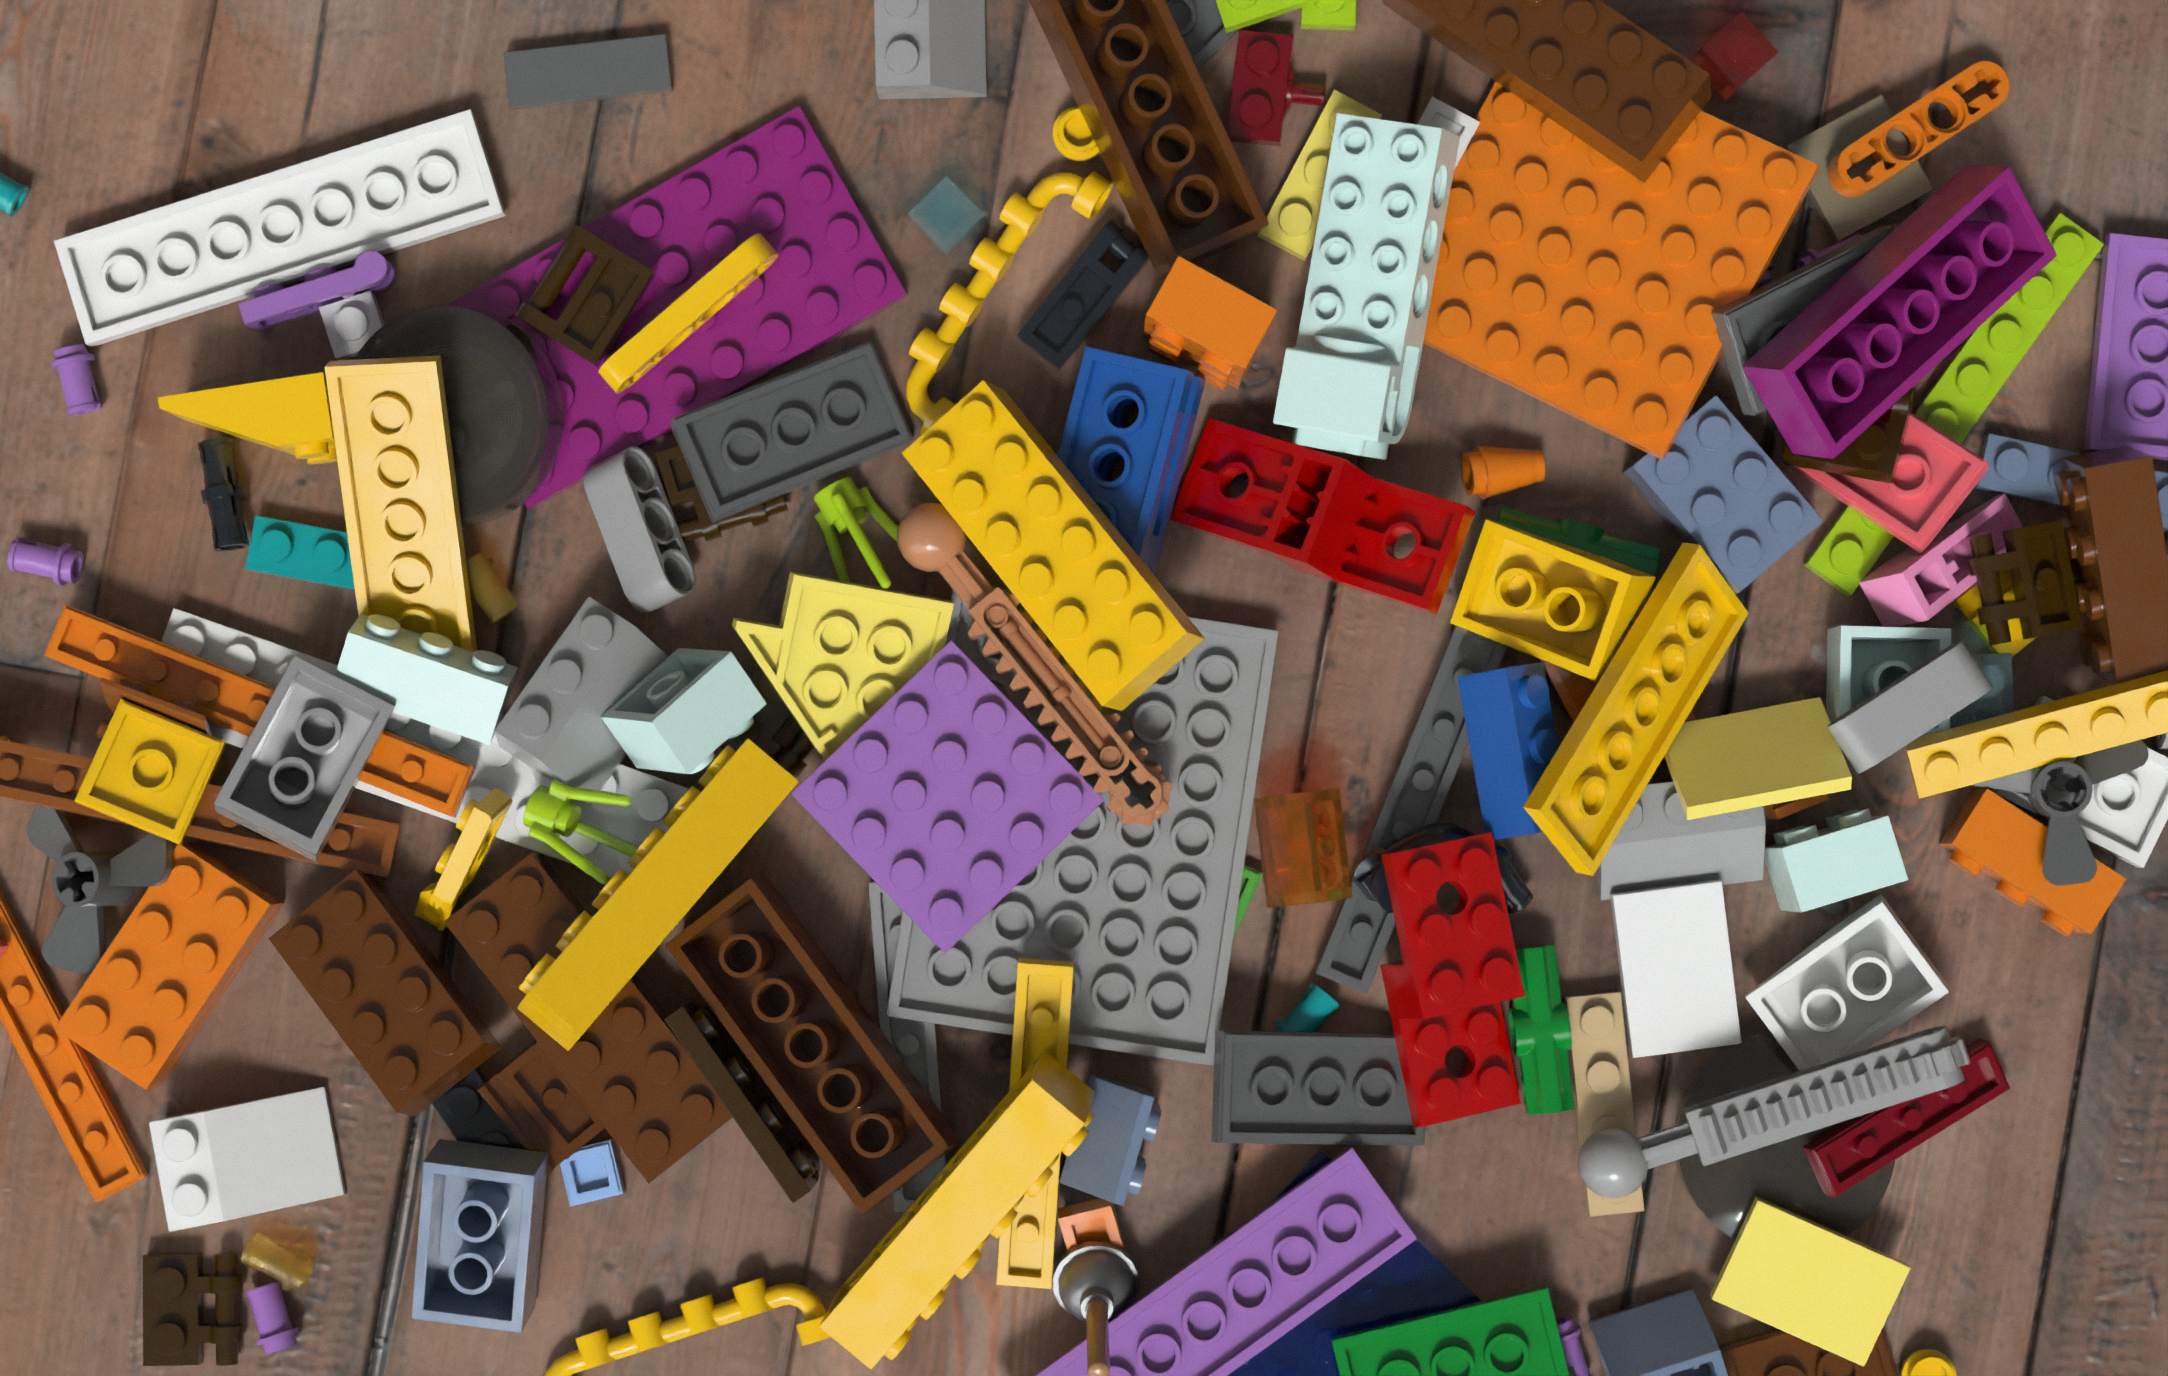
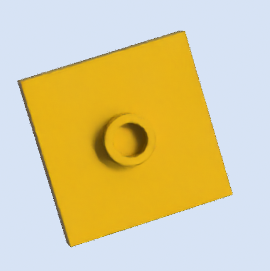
[74,699,226,845]

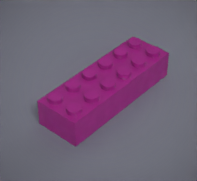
[1742,165,2057,459]

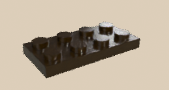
[664,1002,819,1203]

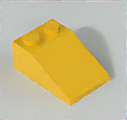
[158,372,337,464]
[1450,519,1656,681]

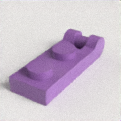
[238,251,397,332]

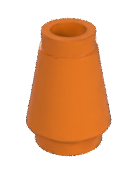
[1461,445,1545,500]

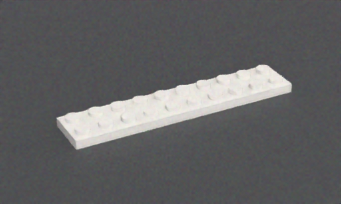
[161,608,690,878]

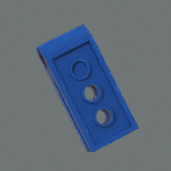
[1057,347,1206,576]

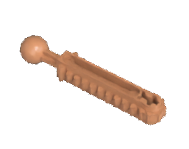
[897,502,1173,828]

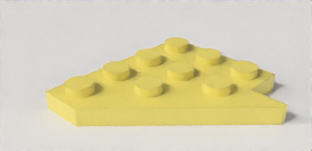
[732,572,954,762]

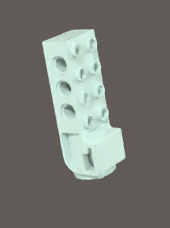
[1273,113,1460,459]

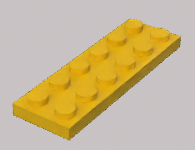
[325,355,477,652]
[1523,543,1749,876]

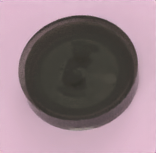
[355,305,564,525]

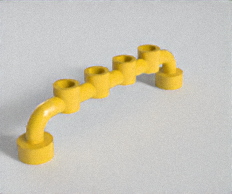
[906,171,1114,434]
[544,1277,831,1376]

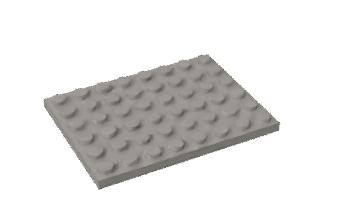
[886,587,1279,1066]

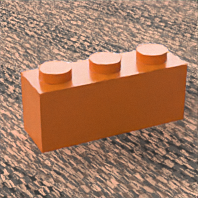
[1939,788,2126,937]

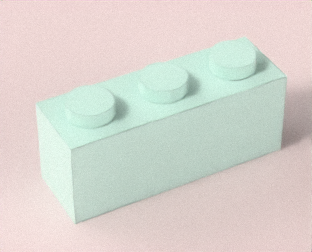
[335,614,518,745]

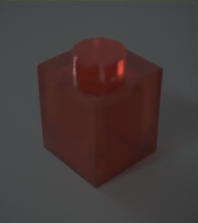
[1691,12,1778,101]

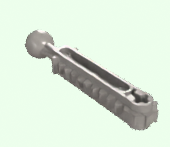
[1577,1026,1971,1198]

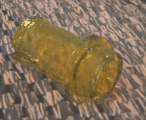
[466,552,521,625]
[240,1231,316,1292]

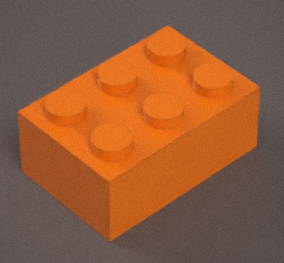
[1143,256,1278,391]

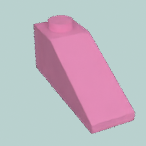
[1859,493,2023,627]

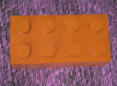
[54,843,284,1090]

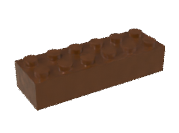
[1029,0,1269,279]
[1383,0,1712,183]
[444,853,733,1184]
[665,876,962,1214]

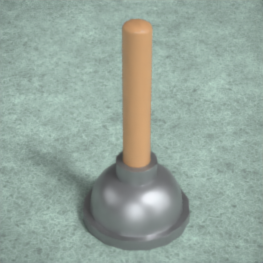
[1053,1241,1140,1376]

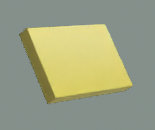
[1664,697,1852,820]
[1710,1196,1911,1367]

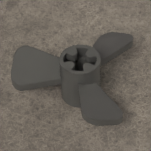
[1972,740,2149,886]
[27,806,173,973]

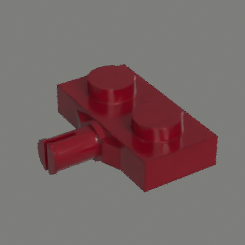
[1227,30,1326,147]

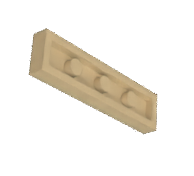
[1563,991,1644,1217]

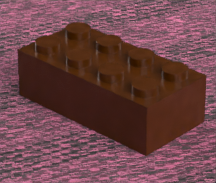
[2055,446,2168,685]
[268,869,502,1117]

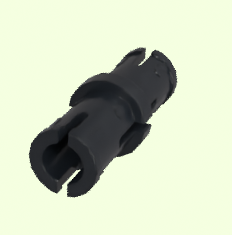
[198,437,249,552]

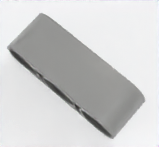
[583,446,696,613]
[1827,640,1993,774]

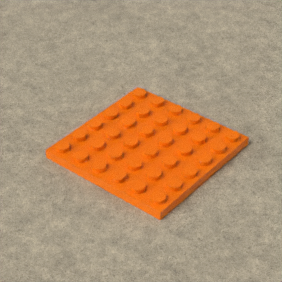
[1423,81,1819,460]

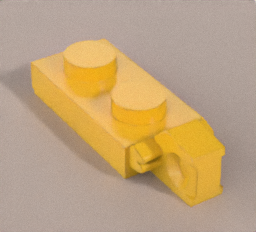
[414,788,513,931]

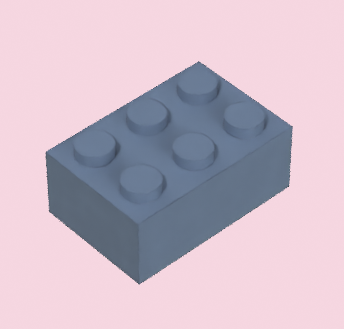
[1623,396,1823,594]
[412,1139,548,1333]

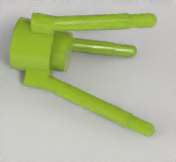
[813,477,898,588]
[523,780,639,884]

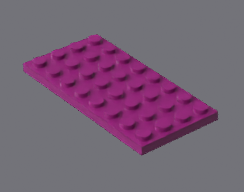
[421,106,907,510]

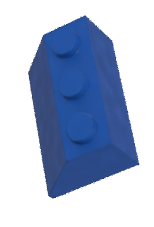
[1457,662,1559,840]

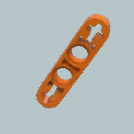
[1828,61,2010,198]

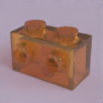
[1254,788,1352,908]

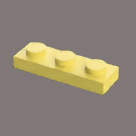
[1258,90,1382,261]

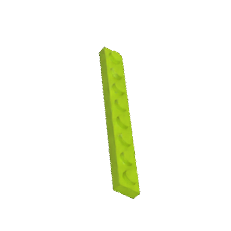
[1803,213,2104,597]

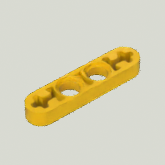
[598,233,779,394]

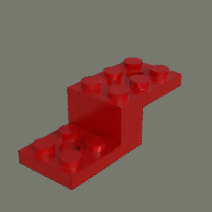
[1170,418,1476,615]
[1380,832,1525,1127]

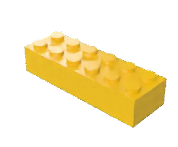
[902,380,1205,711]
[517,738,799,1051]
[819,1050,1096,1369]

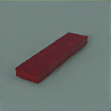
[1803,1038,2010,1198]

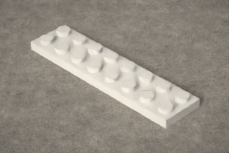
[54,109,506,347]

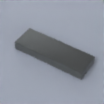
[504,34,673,110]

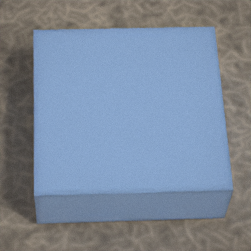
[560,1139,626,1207]

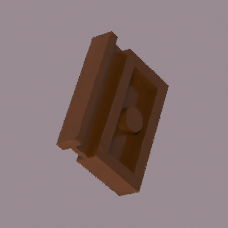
[477,1040,605,1175]

